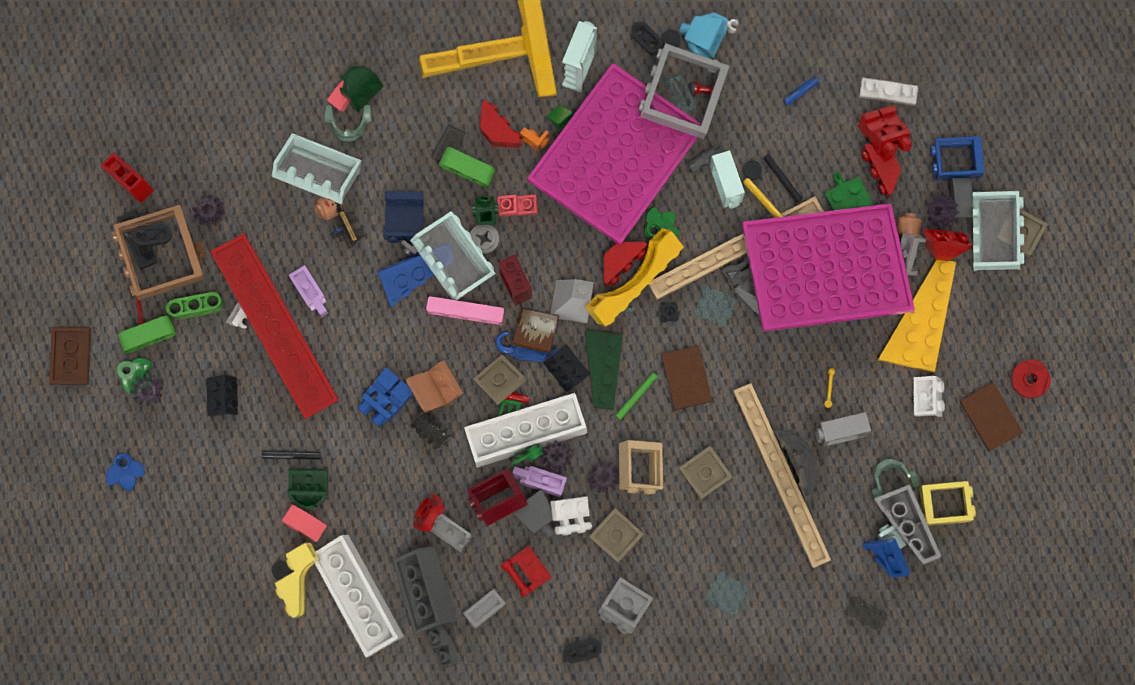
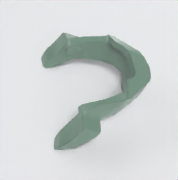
[325,105,372,141]
[872,459,919,498]

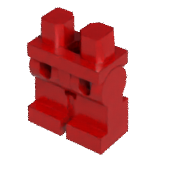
[858,105,912,157]

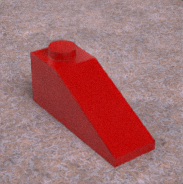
[100,152,154,204]

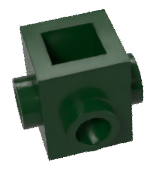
[472,196,499,226]

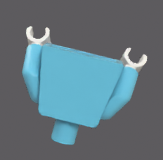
[680,13,738,73]

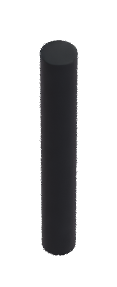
[763,154,803,203]
[262,451,321,460]

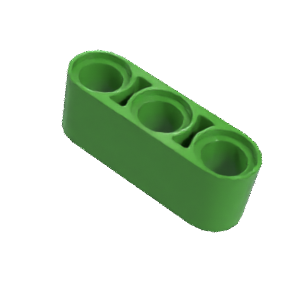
[439,147,496,188]
[166,292,224,320]
[118,315,176,354]

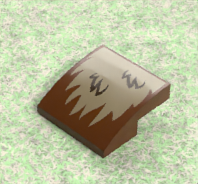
[513,308,559,353]

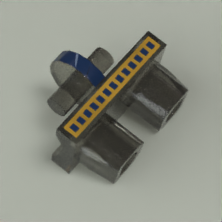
[330,210,365,249]

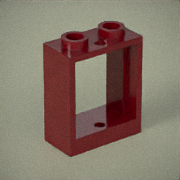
[498,254,532,306]
[467,468,528,526]

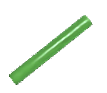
[615,372,658,420]

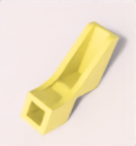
[275,543,320,618]

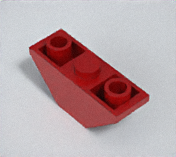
[480,100,522,148]
[861,143,901,199]
[923,229,973,261]
[604,242,647,288]

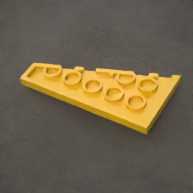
[878,260,956,373]

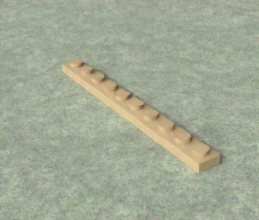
[649,197,824,300]
[733,383,831,568]

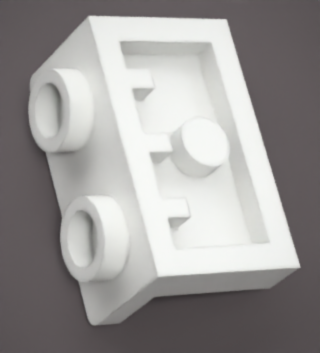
[914,376,945,417]

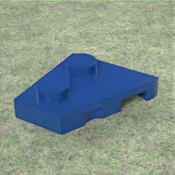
[863,538,910,578]

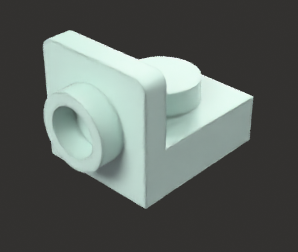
[877,524,906,549]

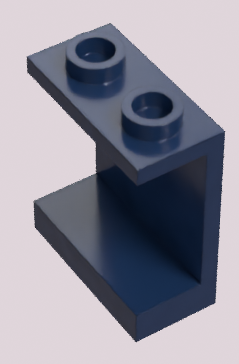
[383,191,424,243]

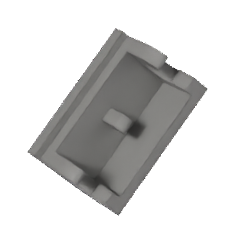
[900,233,926,275]
[431,514,472,552]

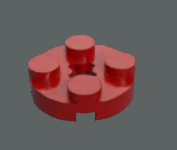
[1011,360,1051,399]
[413,493,445,532]

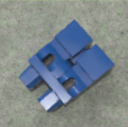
[358,368,414,427]

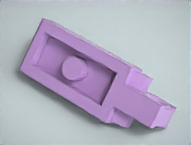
[289,265,328,317]
[512,466,567,498]

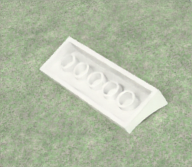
[464,393,587,468]
[315,535,404,657]

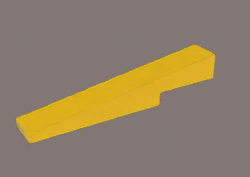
[517,0,557,97]
[419,36,527,78]

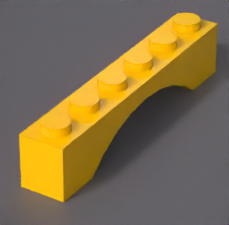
[584,228,684,327]

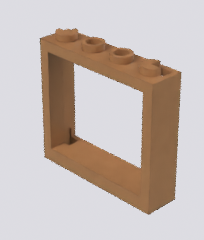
[112,205,205,300]

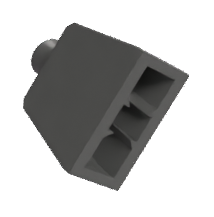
[512,490,556,539]

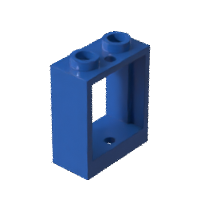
[930,136,984,180]

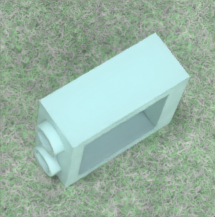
[710,150,745,209]

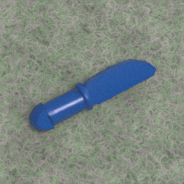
[784,78,819,105]

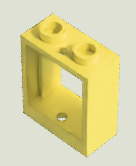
[919,481,976,526]

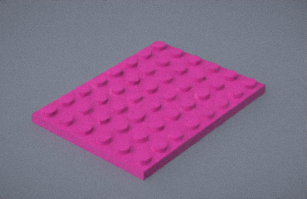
[527,63,701,245]
[742,203,915,332]

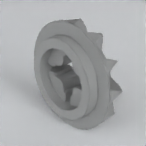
[470,225,499,254]

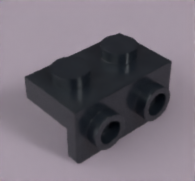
[543,344,590,392]
[207,375,238,417]

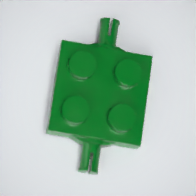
[825,172,874,211]

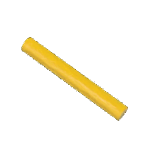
[743,178,784,218]

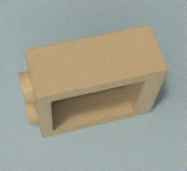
[619,440,663,495]

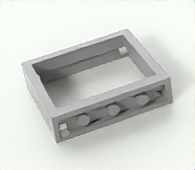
[639,43,729,139]

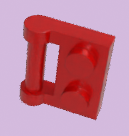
[501,546,552,598]

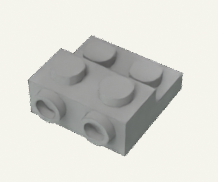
[598,577,653,634]

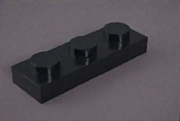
[118,211,158,270]

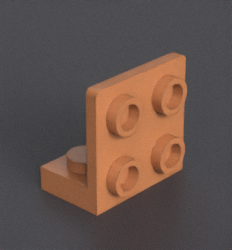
[406,361,463,412]

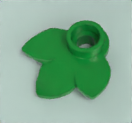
[644,207,680,240]
[117,358,153,394]
[511,445,544,467]

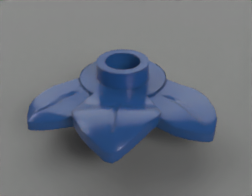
[106,453,144,491]

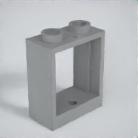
[815,412,871,447]

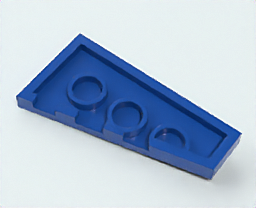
[377,242,454,307]

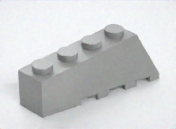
[873,485,941,567]

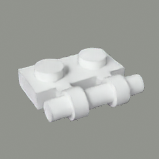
[551,497,592,535]

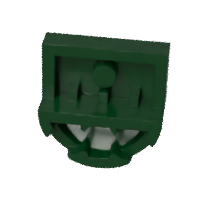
[340,65,384,112]
[288,468,328,510]

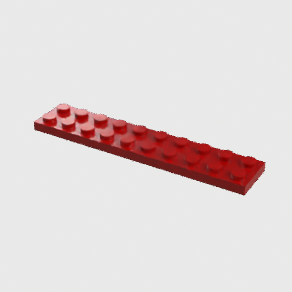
[210,233,339,420]

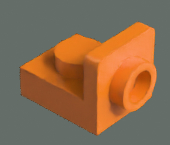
[520,127,550,151]

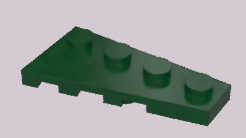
[585,330,623,410]

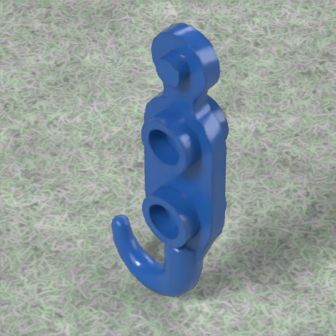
[496,332,559,362]

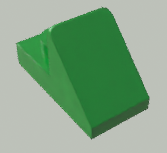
[546,105,573,133]

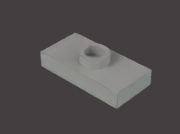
[463,589,506,629]

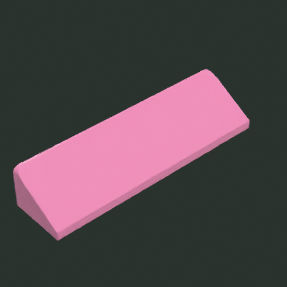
[426,296,504,325]

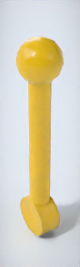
[824,368,835,408]

